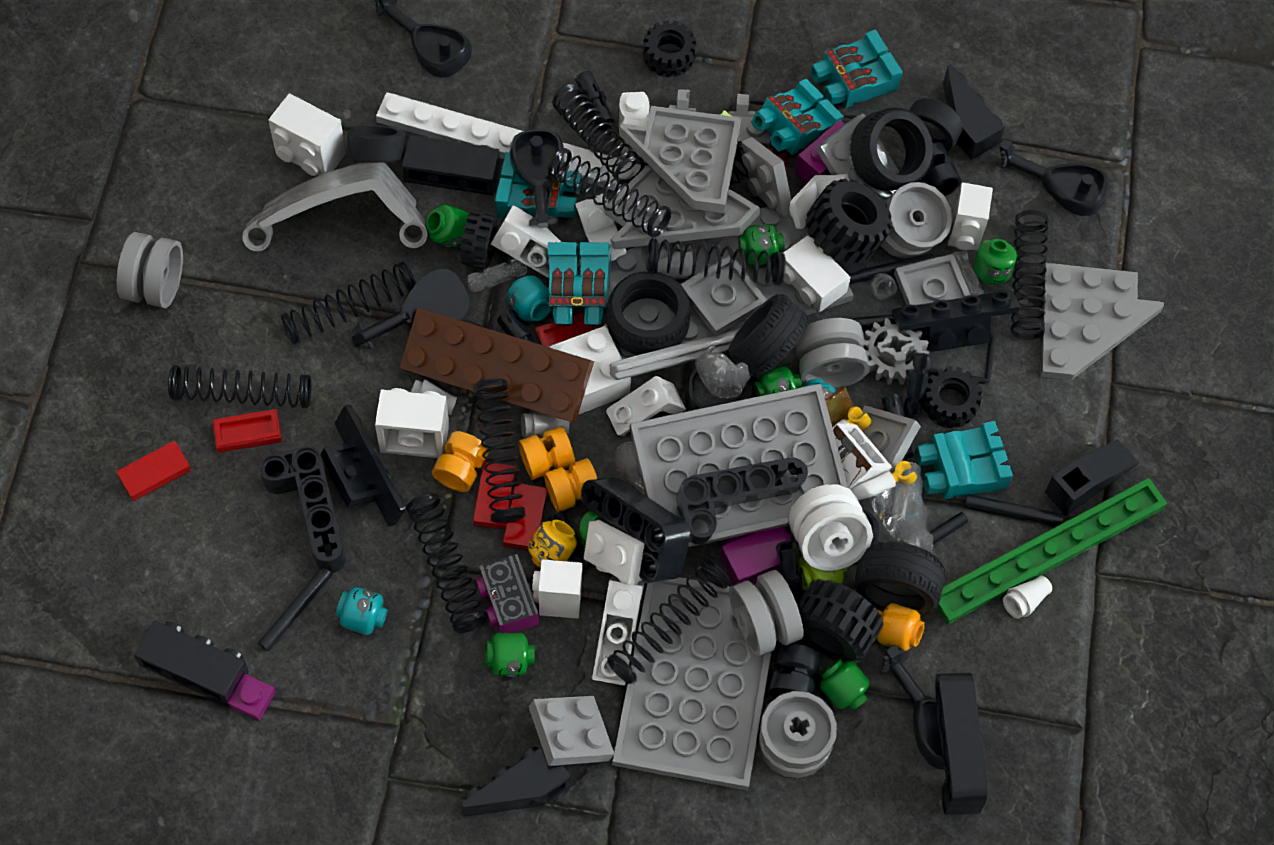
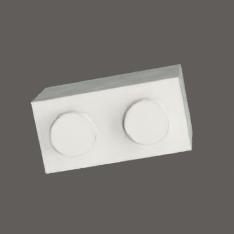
[948,183,993,251]
[779,235,851,313]
[532,559,582,619]

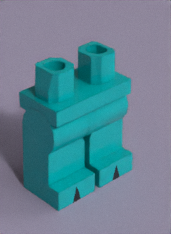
[914,421,1013,500]

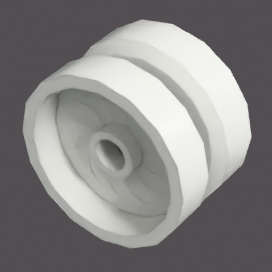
[788,484,873,571]

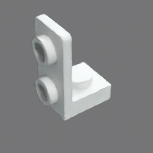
[789,174,849,229]
[575,194,627,261]
[606,376,686,436]

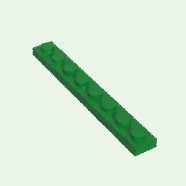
[936,478,1167,625]

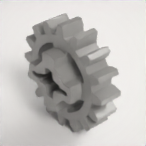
[863,318,929,385]

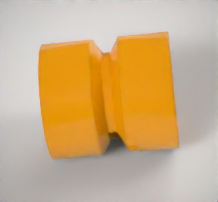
[518,426,575,480]
[432,431,489,492]
[544,458,598,512]

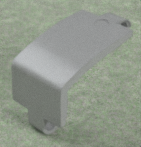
[242,162,428,251]

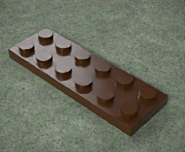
[399,308,594,423]

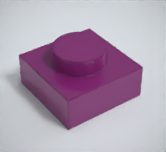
[228,674,276,721]

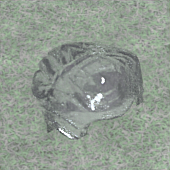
[694,345,753,399]

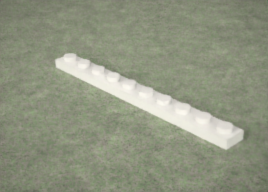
[376,92,646,190]

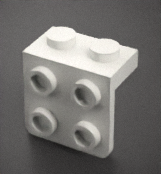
[584,520,644,585]

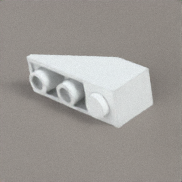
[491,205,581,278]
[592,576,645,686]

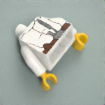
[832,407,917,500]

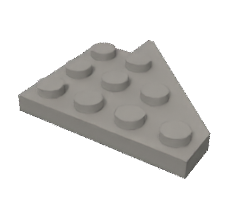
[619,106,741,213]
[604,164,760,249]
[1040,263,1164,380]

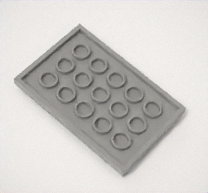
[629,384,849,547]
[612,577,771,791]

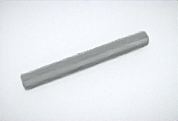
[609,329,740,380]

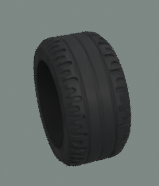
[849,107,933,191]
[607,271,691,356]
[729,294,808,377]
[854,541,946,615]

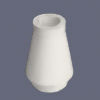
[1003,576,1052,619]

